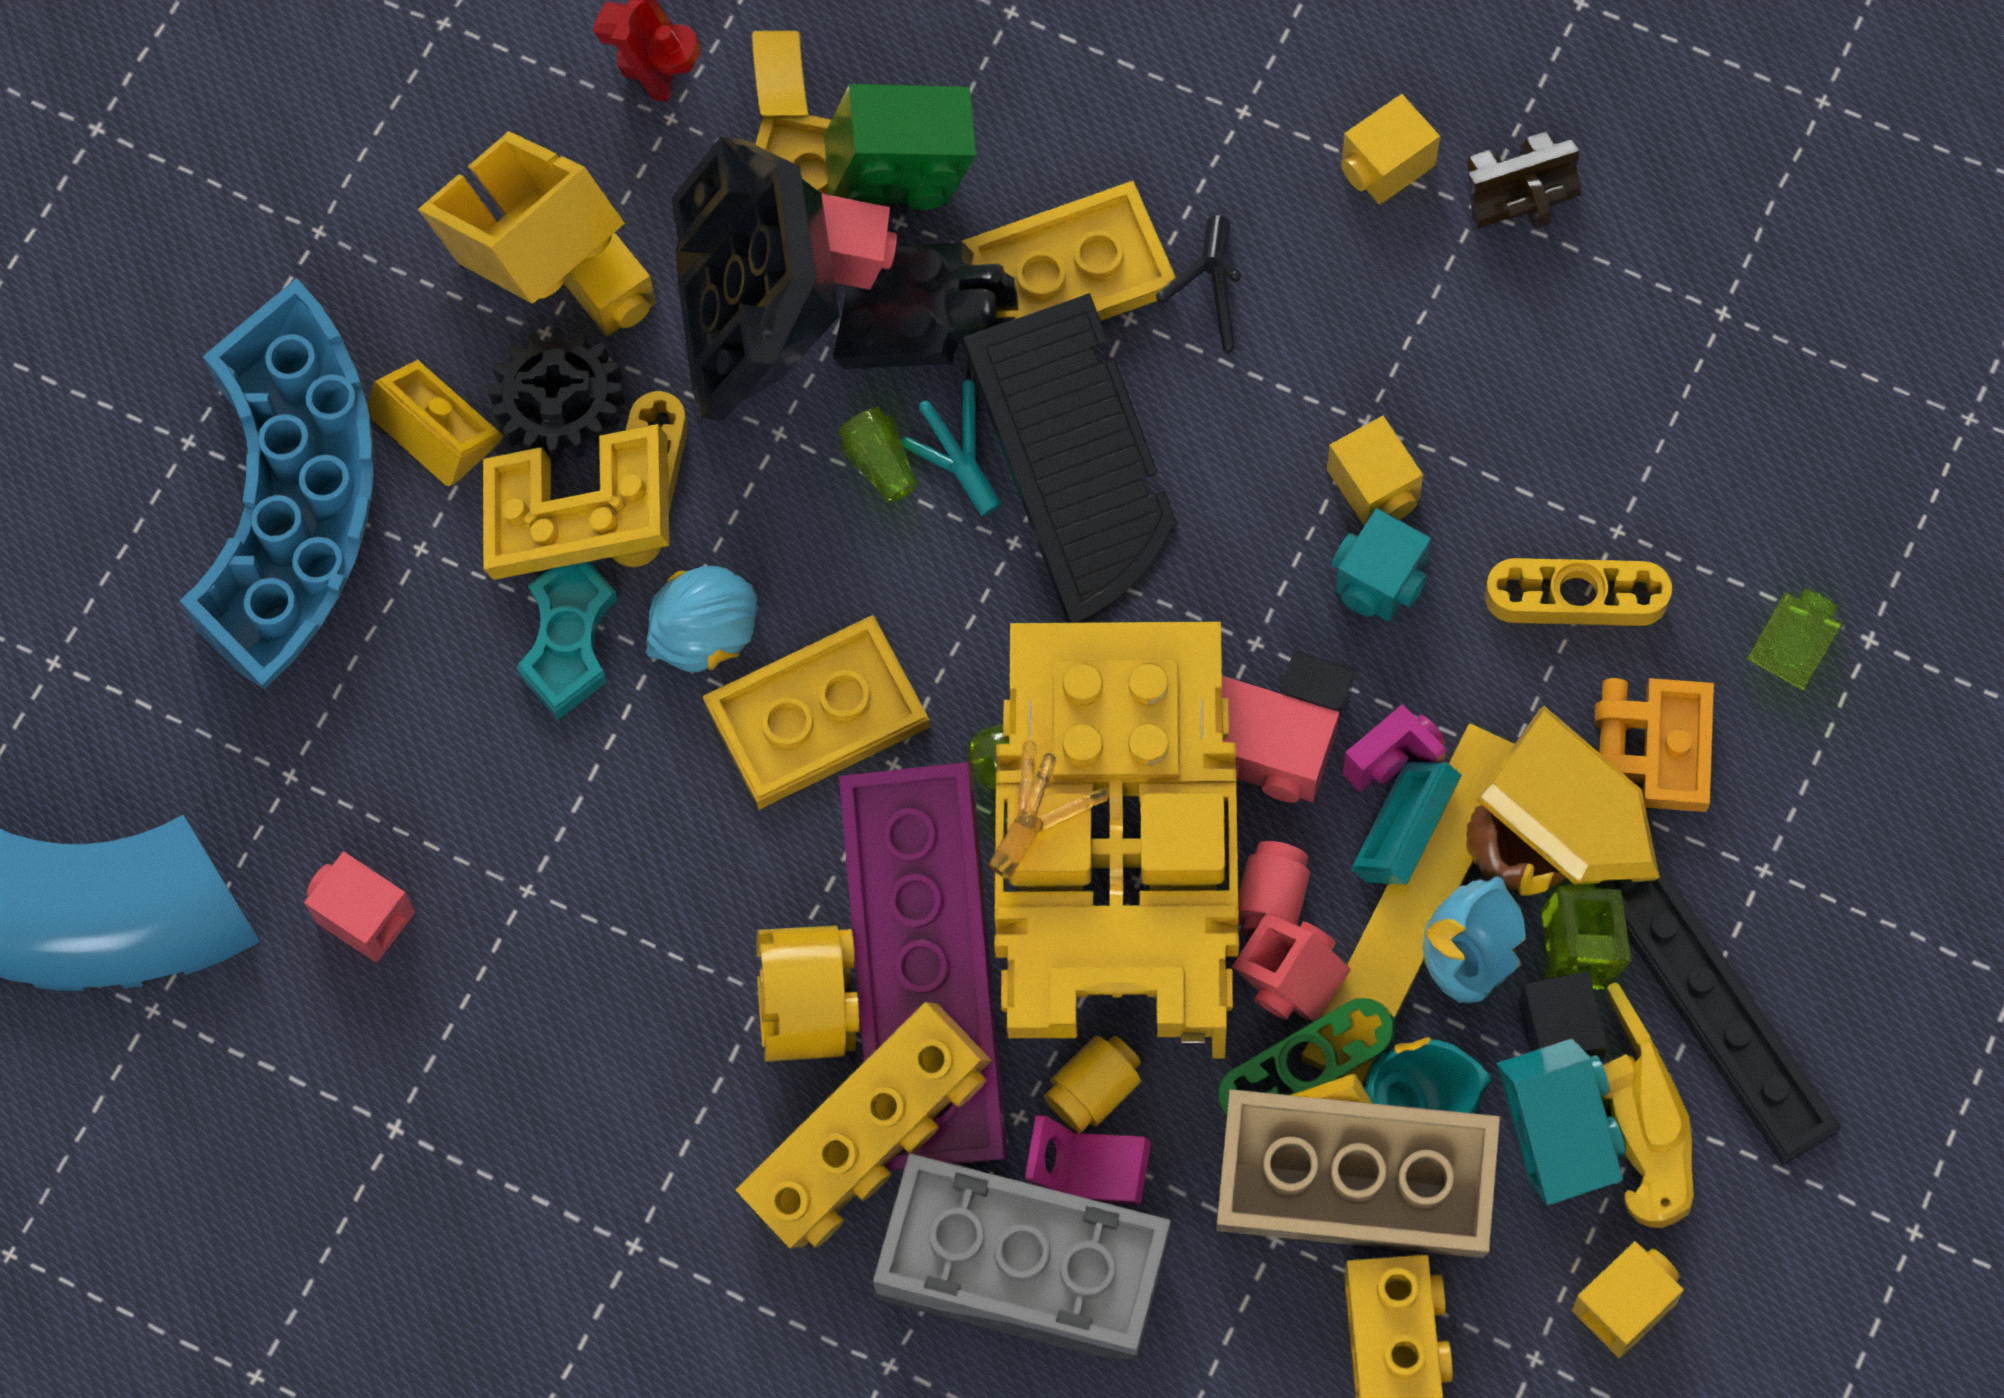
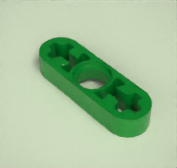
[1219,998,1396,1115]

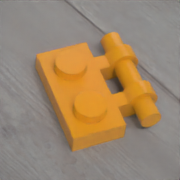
[1594,678,1714,812]

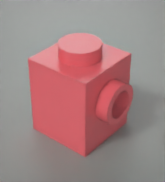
[1232,912,1351,1022]

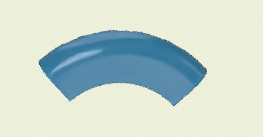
[0,815,260,991]

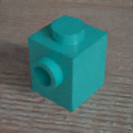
[1332,508,1431,622]

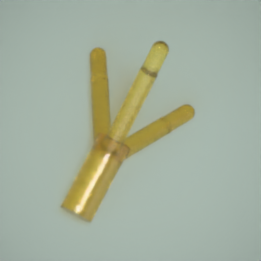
[987,740,1110,879]

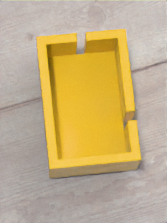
[418,131,625,304]

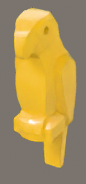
[1601,982,1694,1228]

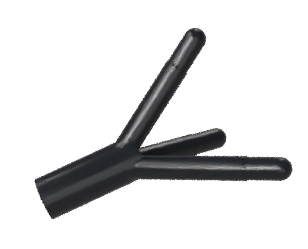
[1156,215,1241,352]

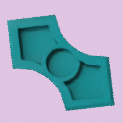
[516,562,618,721]

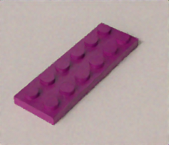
[839,762,1008,1170]

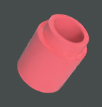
[1238,841,1311,938]

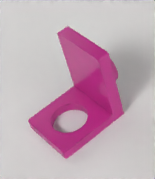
[1025,1115,1151,1205]

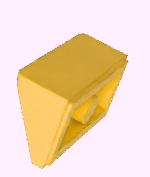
[367,360,503,487]

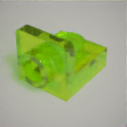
[1747,587,1845,691]

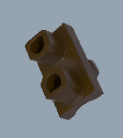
[1467,132,1581,229]

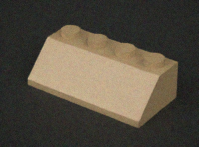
[1217,1090,1500,1258]

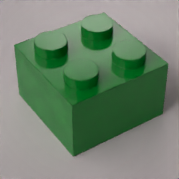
[824,84,976,210]

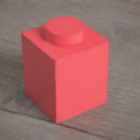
[822,194,897,290]
[304,851,415,963]

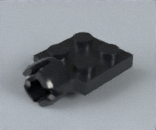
[833,242,1019,369]

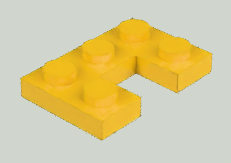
[483,424,670,580]

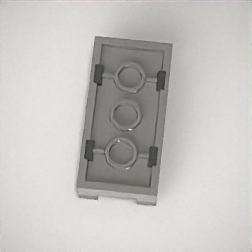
[873,1153,1171,1359]

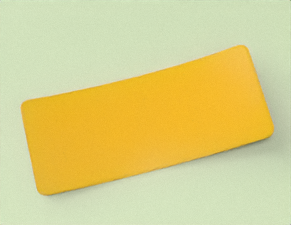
[752,31,808,116]

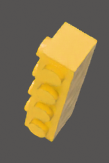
[736,1002,992,1249]
[1344,1255,1452,1398]

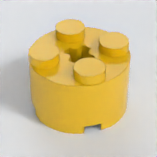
[756,925,859,1062]

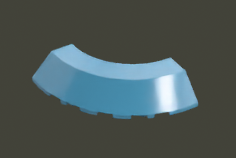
[180,278,374,690]

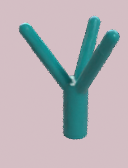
[901,379,1003,517]

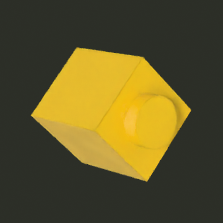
[1341,94,1440,205]
[564,233,656,337]
[1327,416,1423,526]
[1571,1241,1684,1359]

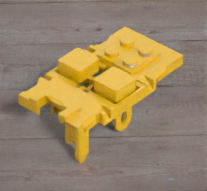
[994,622,1239,1058]

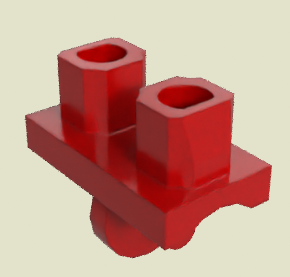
[593,0,701,102]

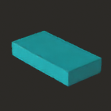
[1351,762,1462,885]

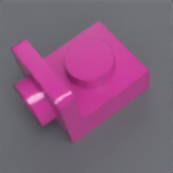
[1343,704,1446,792]

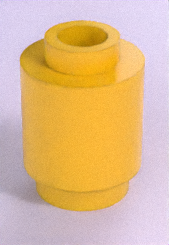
[1043,1035,1141,1133]

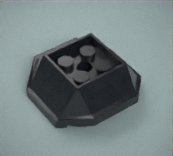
[672,136,839,420]

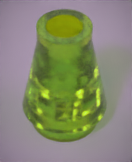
[837,407,919,504]

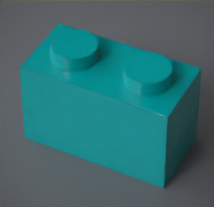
[1497,1039,1626,1206]

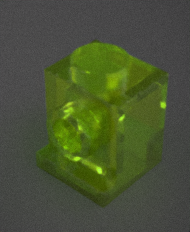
[1541,883,1631,989]

